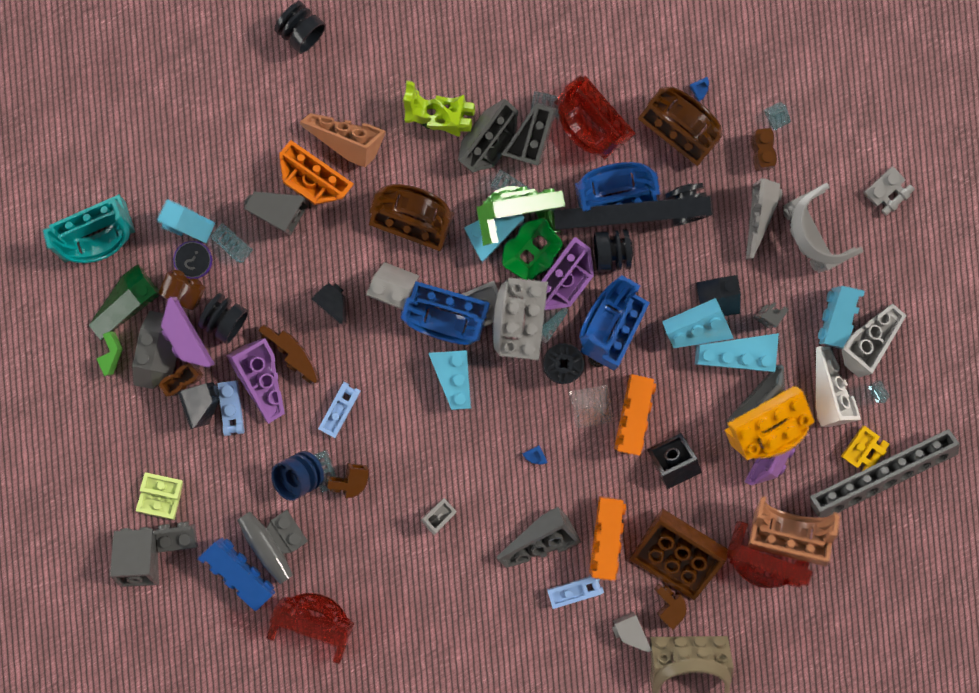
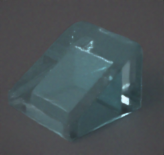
[764,102,791,130]
[868,380,889,403]

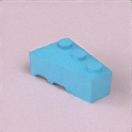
[157,199,215,243]
[464,214,524,263]
[428,350,471,410]

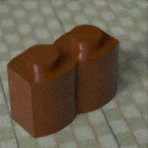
[751,128,777,171]
[159,270,206,310]
[159,363,203,397]

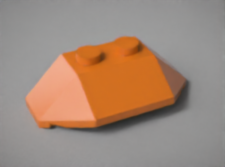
[279,140,354,205]

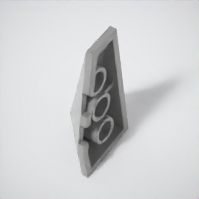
[746,178,782,260]
[842,304,907,378]

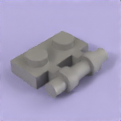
[863,166,915,216]

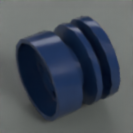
[271,451,324,501]

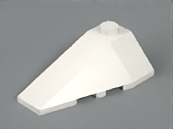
[816,346,861,427]

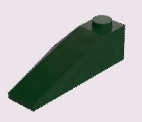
[89,264,160,340]

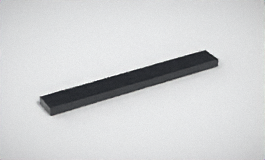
[554,196,712,230]

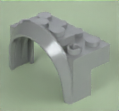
[783,183,863,273]
[493,278,548,360]

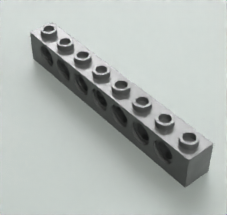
[810,429,960,518]

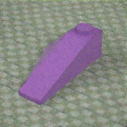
[226,338,285,424]

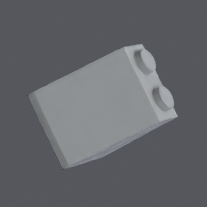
[366,262,420,310]

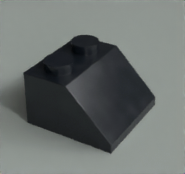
[647,433,702,489]

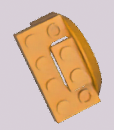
[724,386,815,460]

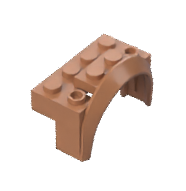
[748,496,840,567]

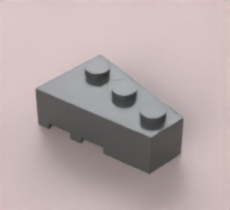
[501,103,557,166]

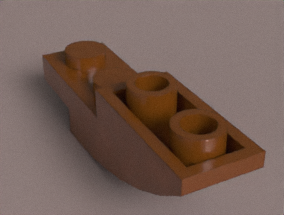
[258,324,320,384]

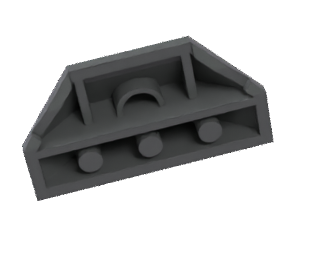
[458,99,519,172]
[132,311,177,389]
[726,364,785,423]

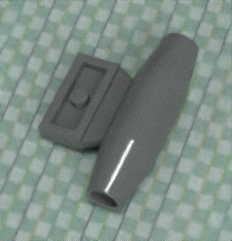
[237,510,308,584]

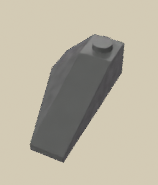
[497,507,581,568]

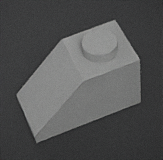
[612,612,652,652]

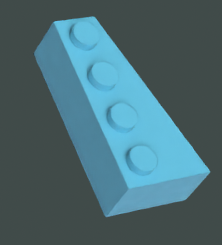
[694,333,779,372]

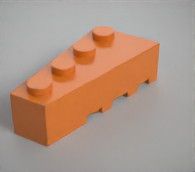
[614,374,656,456]
[589,496,626,581]

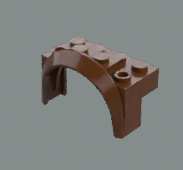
[638,86,723,166]
[368,184,455,251]

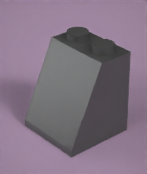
[244,192,309,236]
[110,527,159,587]

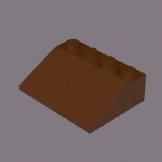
[629,508,728,601]

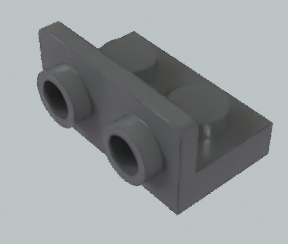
[153,521,198,553]

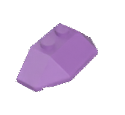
[542,237,594,310]
[161,297,215,367]
[745,418,795,486]

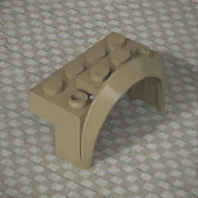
[650,636,734,693]

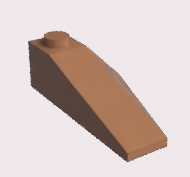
[300,113,386,167]

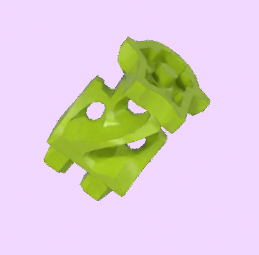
[403,81,475,137]

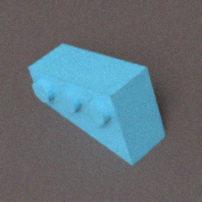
[818,286,865,349]
[662,298,734,348]

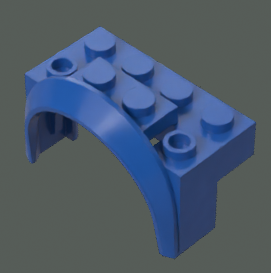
[574,162,660,211]
[580,275,650,371]
[401,281,491,345]

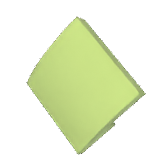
[136,472,183,520]

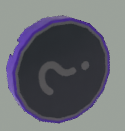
[173,241,213,279]

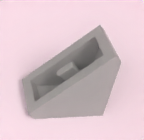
[421,498,457,535]

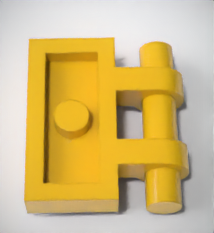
[840,425,890,471]

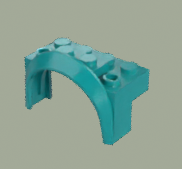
[42,195,136,263]

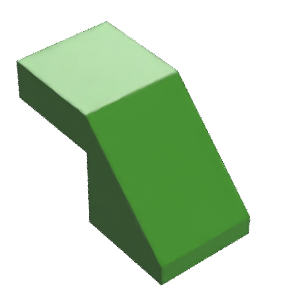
[96,331,123,376]

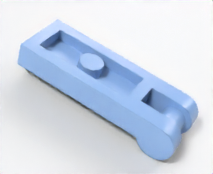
[217,380,244,436]
[318,382,361,438]
[547,575,604,609]

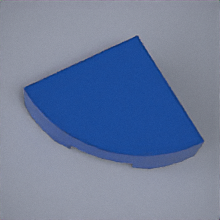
[689,77,709,102]
[522,445,548,465]

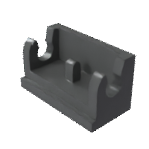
[753,303,789,329]

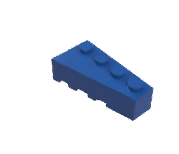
[198,537,275,612]

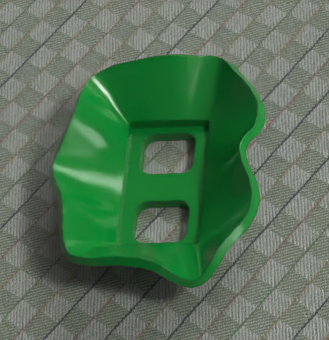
[502,218,562,280]

